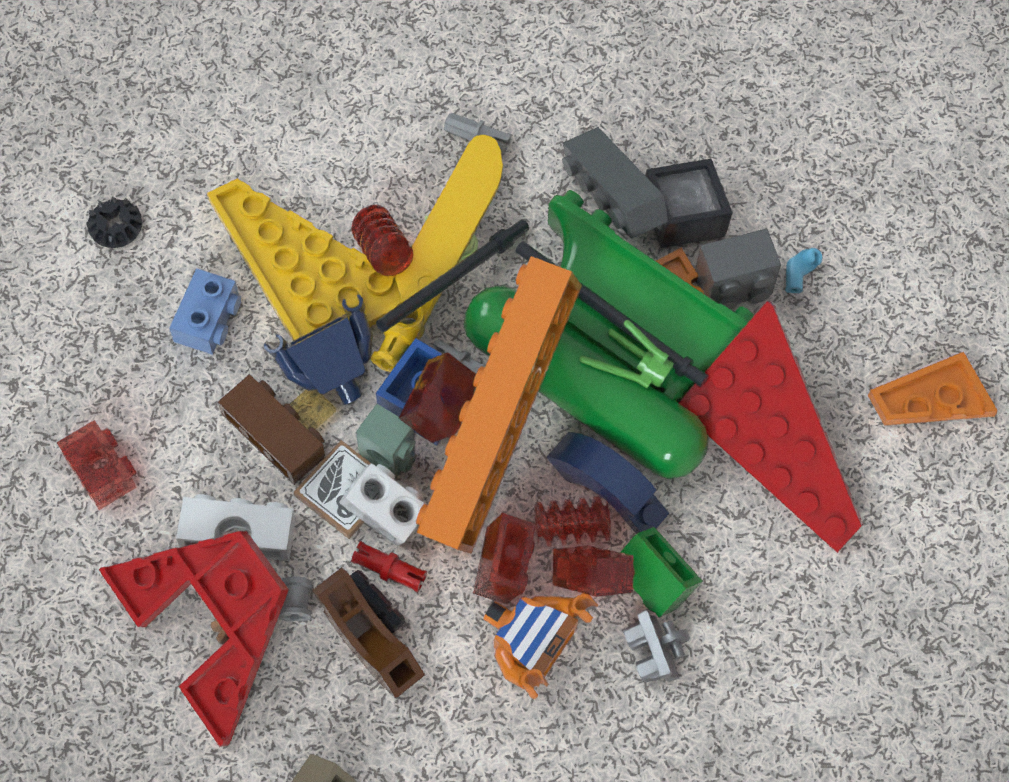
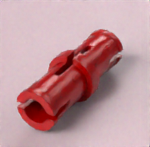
[351,541,428,593]

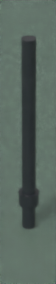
[376,219,529,332]

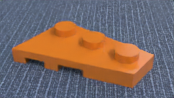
[868,352,998,425]

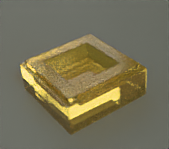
[289,390,336,429]

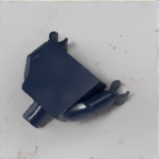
[264,295,373,405]

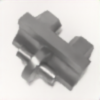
[623,610,690,682]

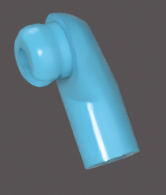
[785,248,823,294]

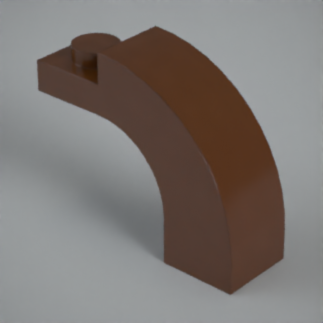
[312,567,425,698]

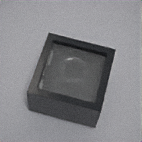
[645,158,733,248]

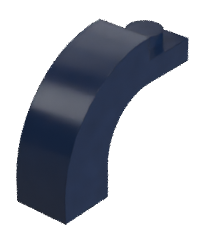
[546,432,670,534]

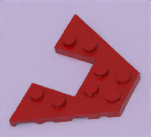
[99,531,289,747]

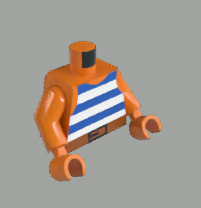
[483,593,598,699]

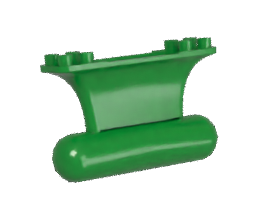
[463,190,754,479]

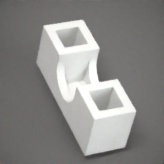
[176,494,296,561]

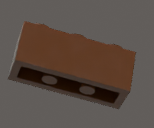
[218,374,326,485]

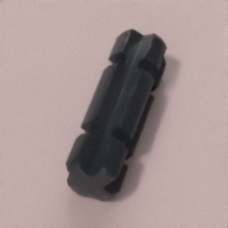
[350,570,405,633]

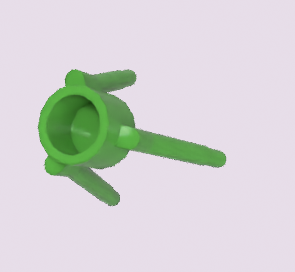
[579,320,674,389]

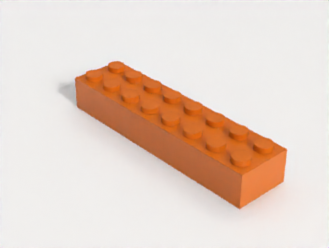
[416,256,582,554]

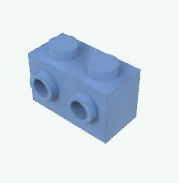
[169,268,241,355]

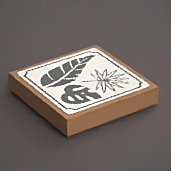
[294,440,379,539]

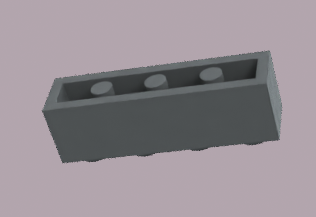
[562,127,668,239]

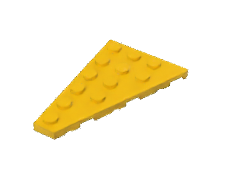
[207,178,402,341]

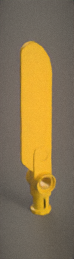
[371,135,503,373]

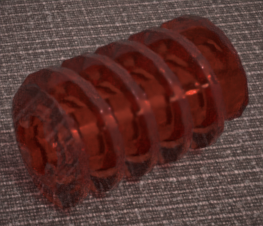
[351,205,414,276]
[534,496,611,547]

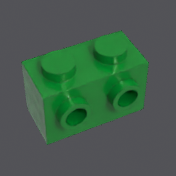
[611,527,703,618]

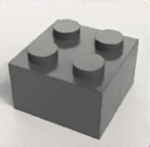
[695,228,781,310]

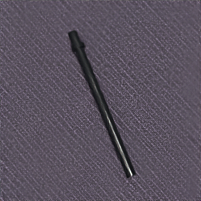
[515,241,709,387]

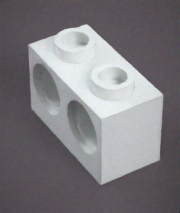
[339,463,425,546]

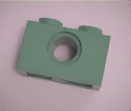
[356,404,417,479]

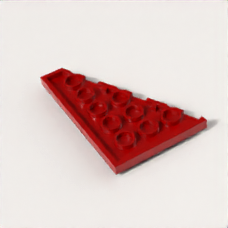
[679,301,864,553]

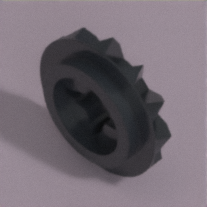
[86,196,142,248]

